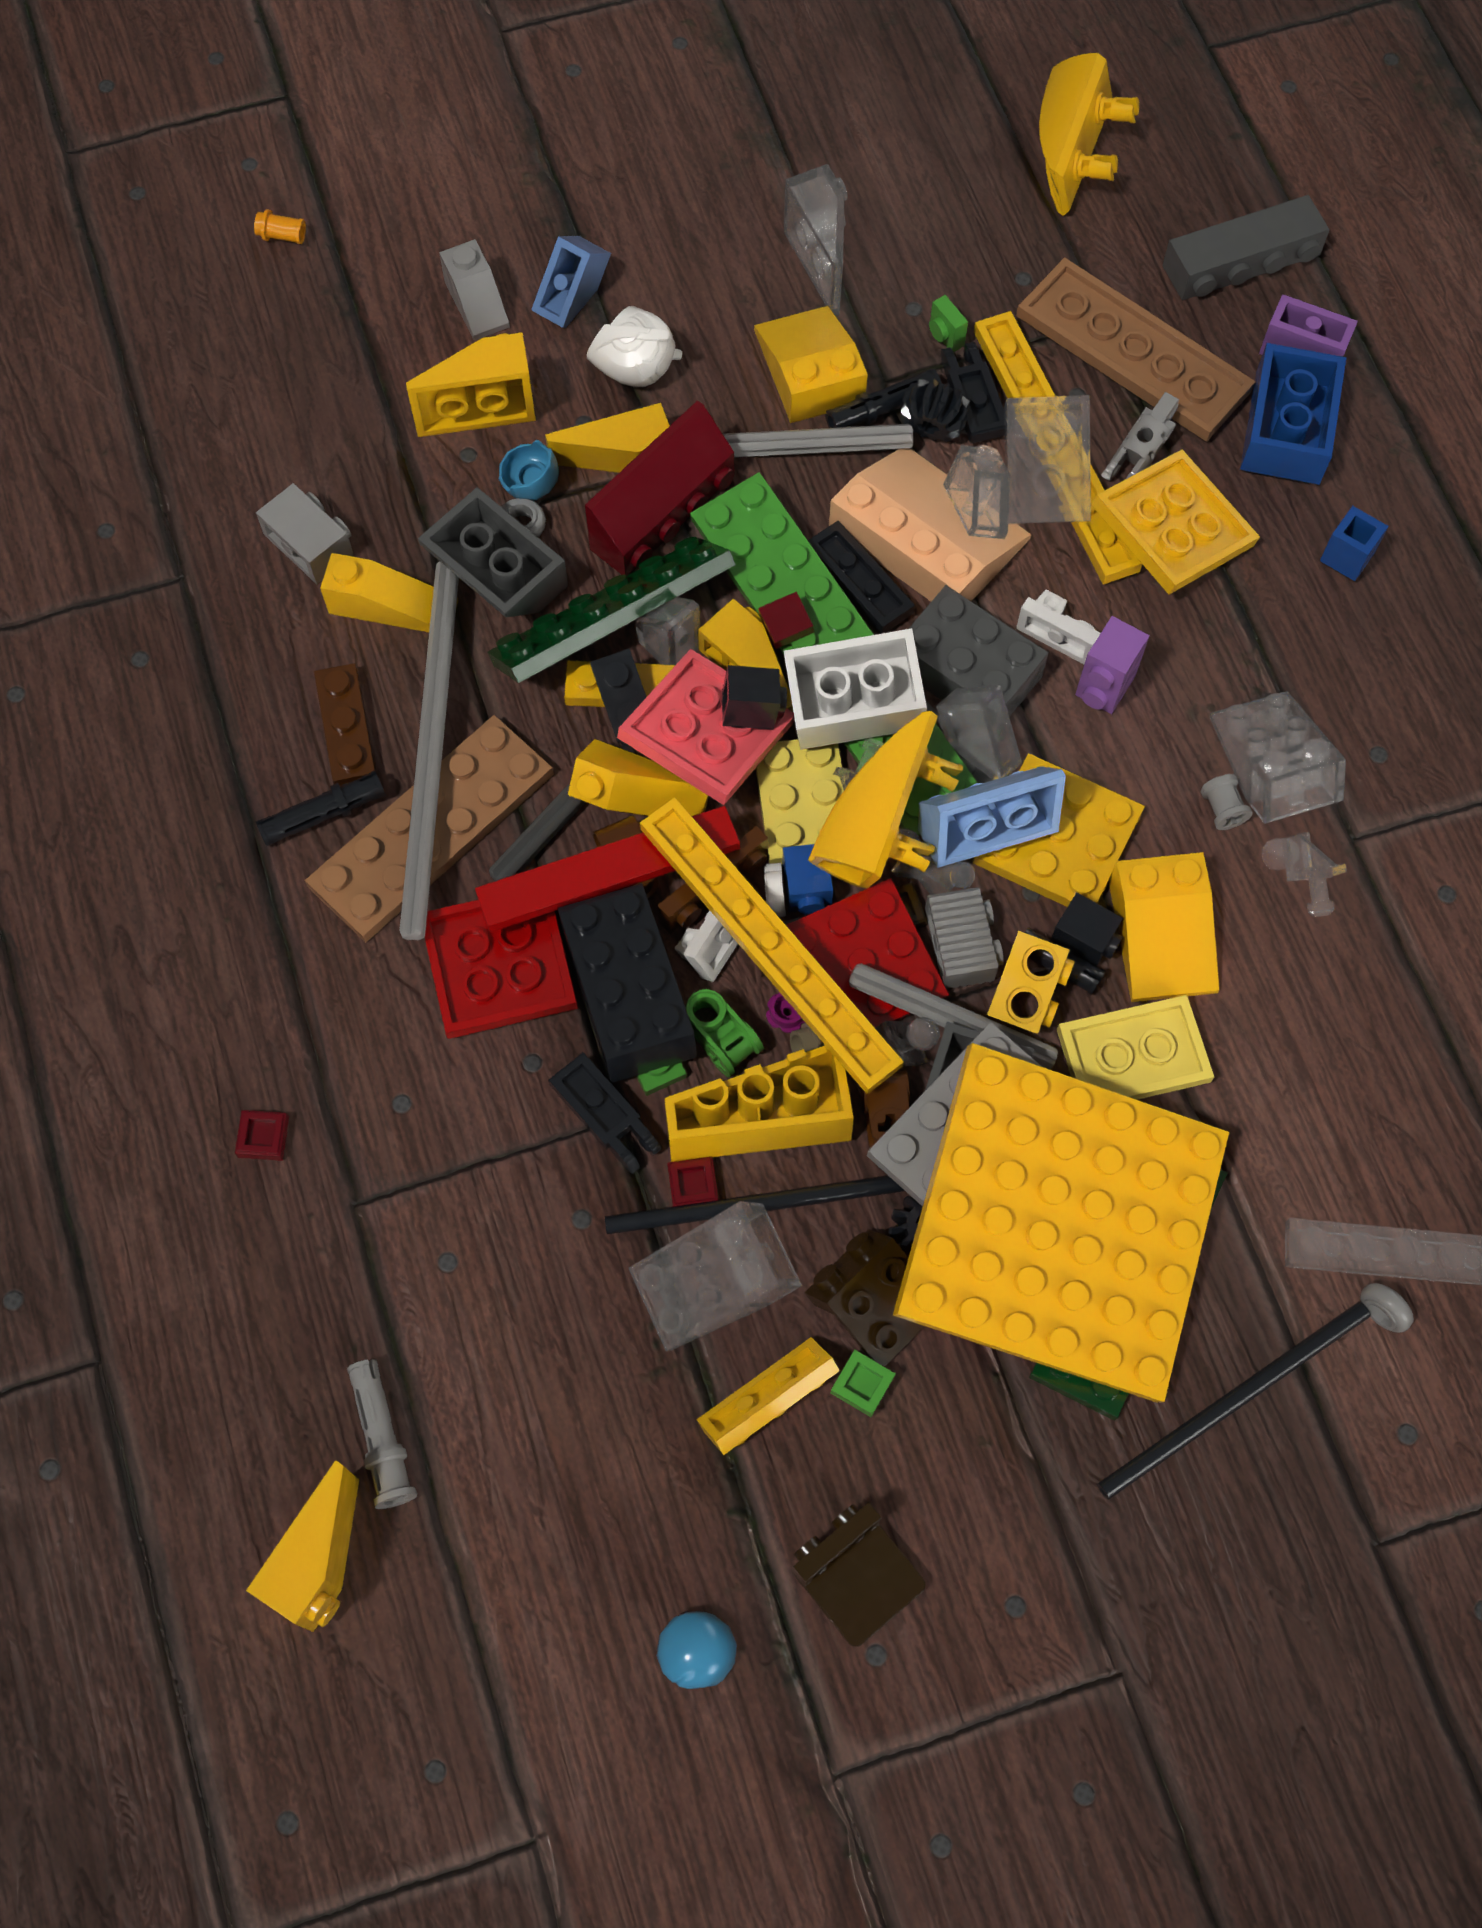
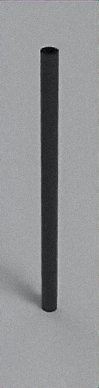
[604,1175,905,1235]
[1097,1302,1371,1500]

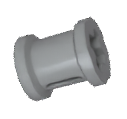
[1200,774,1252,830]

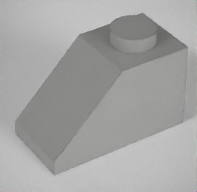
[439,239,510,341]

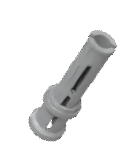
[347,1359,417,1509]

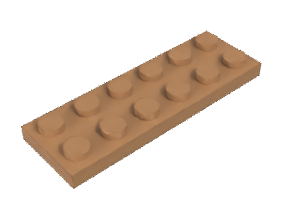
[1016,257,1256,442]
[305,715,554,943]

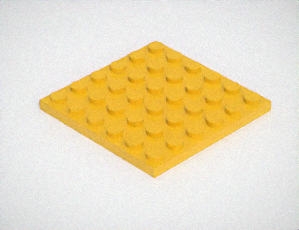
[893,1043,1229,1403]

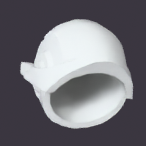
[587,306,683,387]

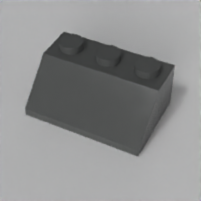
[417,487,568,618]

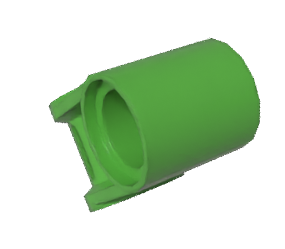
[686,989,764,1078]

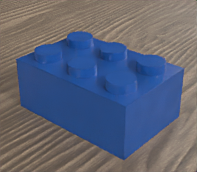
[1240,343,1347,485]

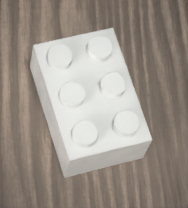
[784,628,927,750]

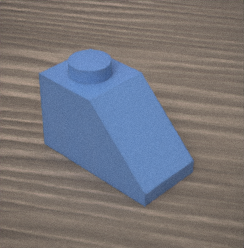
[531,236,611,328]

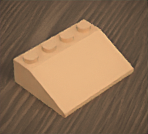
[829,448,1031,602]

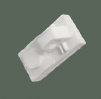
[1016,590,1100,664]
[675,910,738,982]

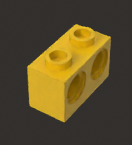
[987,931,1075,1034]

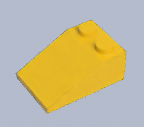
[754,306,868,423]
[406,332,536,437]
[1109,852,1219,1002]
[246,1460,359,1632]

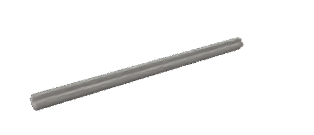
[399,561,459,940]

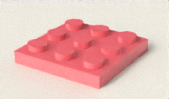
[617,649,795,805]

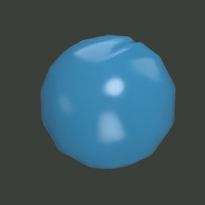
[498,440,559,501]
[656,1611,737,1689]

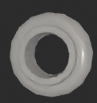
[501,498,546,538]
[1360,1283,1414,1333]

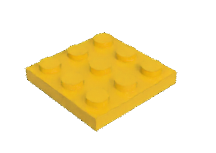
[1091,449,1260,595]
[973,753,1145,907]

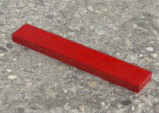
[475,806,740,932]

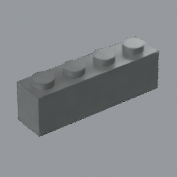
[1162,195,1330,301]

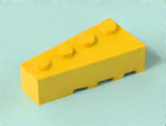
[664,1045,854,1162]

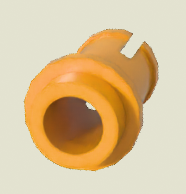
[254,209,306,245]

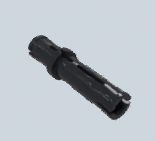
[825,368,941,428]
[255,771,386,846]

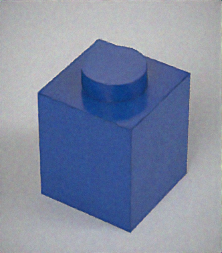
[1320,505,1389,581]
[782,844,833,915]

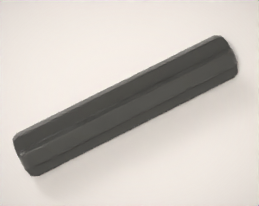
[489,784,586,881]

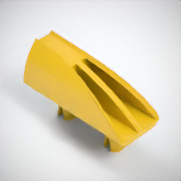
[1039,53,1139,216]
[808,711,963,888]

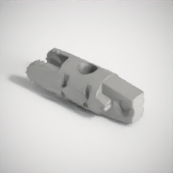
[1101,392,1179,481]

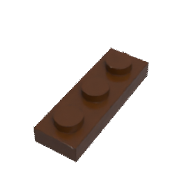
[314,663,376,786]
[657,826,768,934]

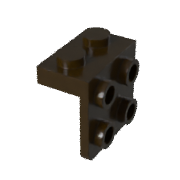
[804,1229,925,1366]
[792,1502,925,1647]

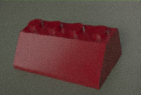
[585,400,735,576]

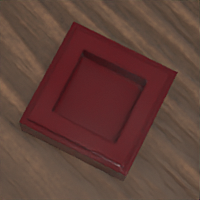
[758,591,814,649]
[235,1110,289,1161]
[667,1157,718,1207]

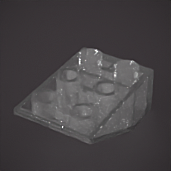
[1210,691,1346,824]
[628,1201,802,1352]

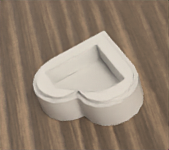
[764,862,786,917]

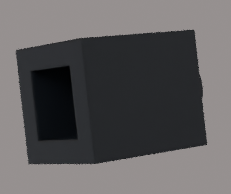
[722,665,787,730]
[1050,892,1123,967]

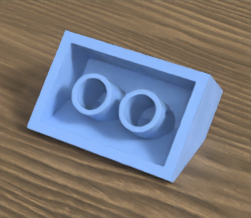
[918,766,1066,868]

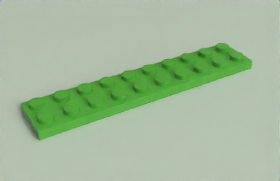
[690,472,977,839]

